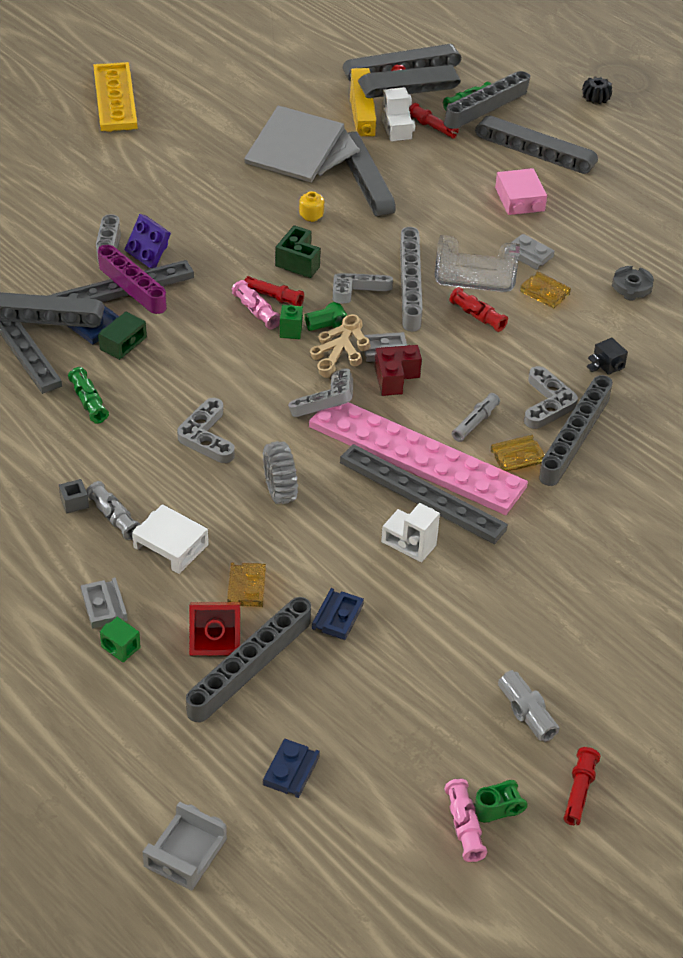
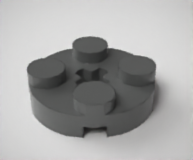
[612,266,654,301]

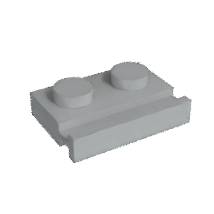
[505,234,555,270]
[364,332,407,362]
[81,578,127,629]

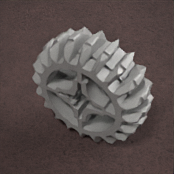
[263,441,298,504]

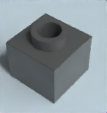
[59,479,89,514]

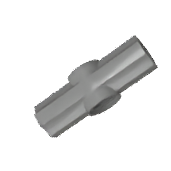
[498,670,559,742]

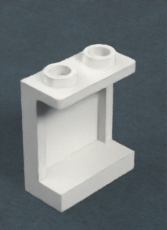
[132,504,208,574]

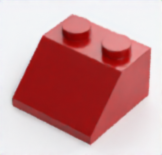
[189,602,241,655]

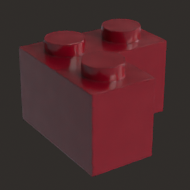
[375,345,422,396]

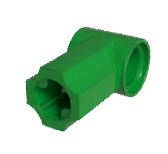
[304,302,347,331]

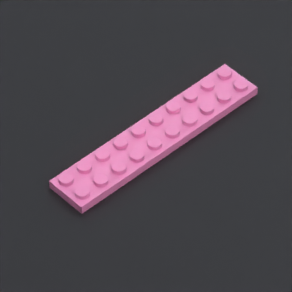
[309,402,528,515]

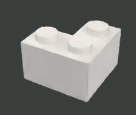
[382,87,415,141]
[381,503,440,563]

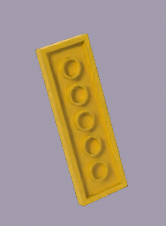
[93,62,138,132]

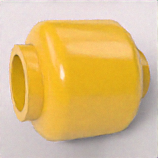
[299,191,325,222]

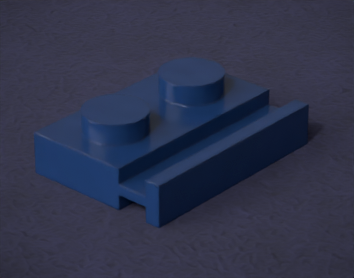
[312,588,364,640]
[263,738,320,798]

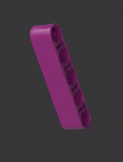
[98,245,167,314]

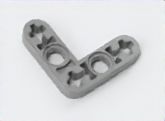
[332,273,393,304]
[524,366,578,429]
[288,369,353,417]
[177,398,235,463]

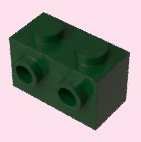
[98,311,147,360]

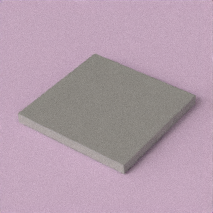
[244,105,345,183]

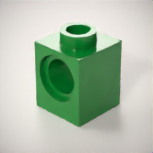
[280,305,303,339]
[100,616,141,663]

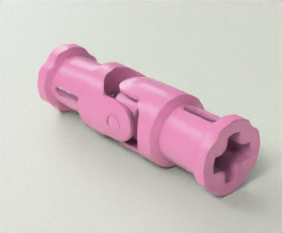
[232,280,280,330]
[444,779,487,862]

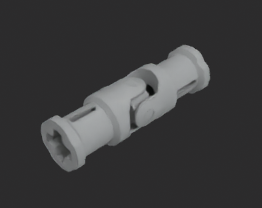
[86,481,141,540]

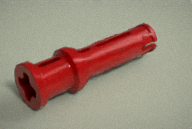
[409,103,459,139]
[244,276,304,306]
[563,747,601,826]

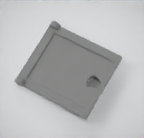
[317,128,360,176]

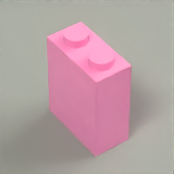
[495,168,547,215]

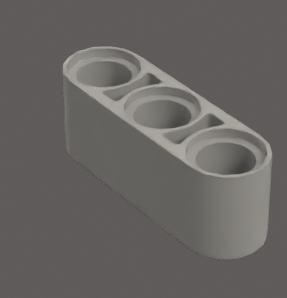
[96,214,121,263]

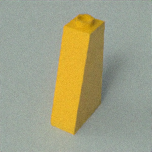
[350,68,376,137]

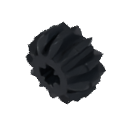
[582,76,612,104]

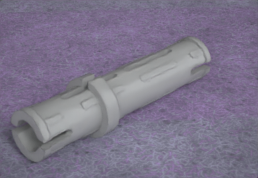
[452,393,500,442]

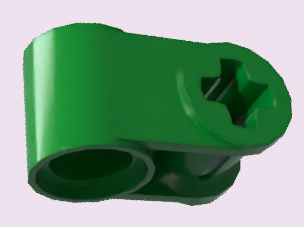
[474,780,528,823]

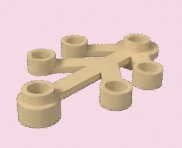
[310,314,371,378]

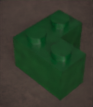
[275,225,321,278]

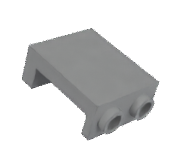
[143,802,227,891]

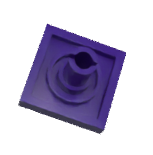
[124,214,171,269]

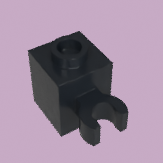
[587,337,628,375]

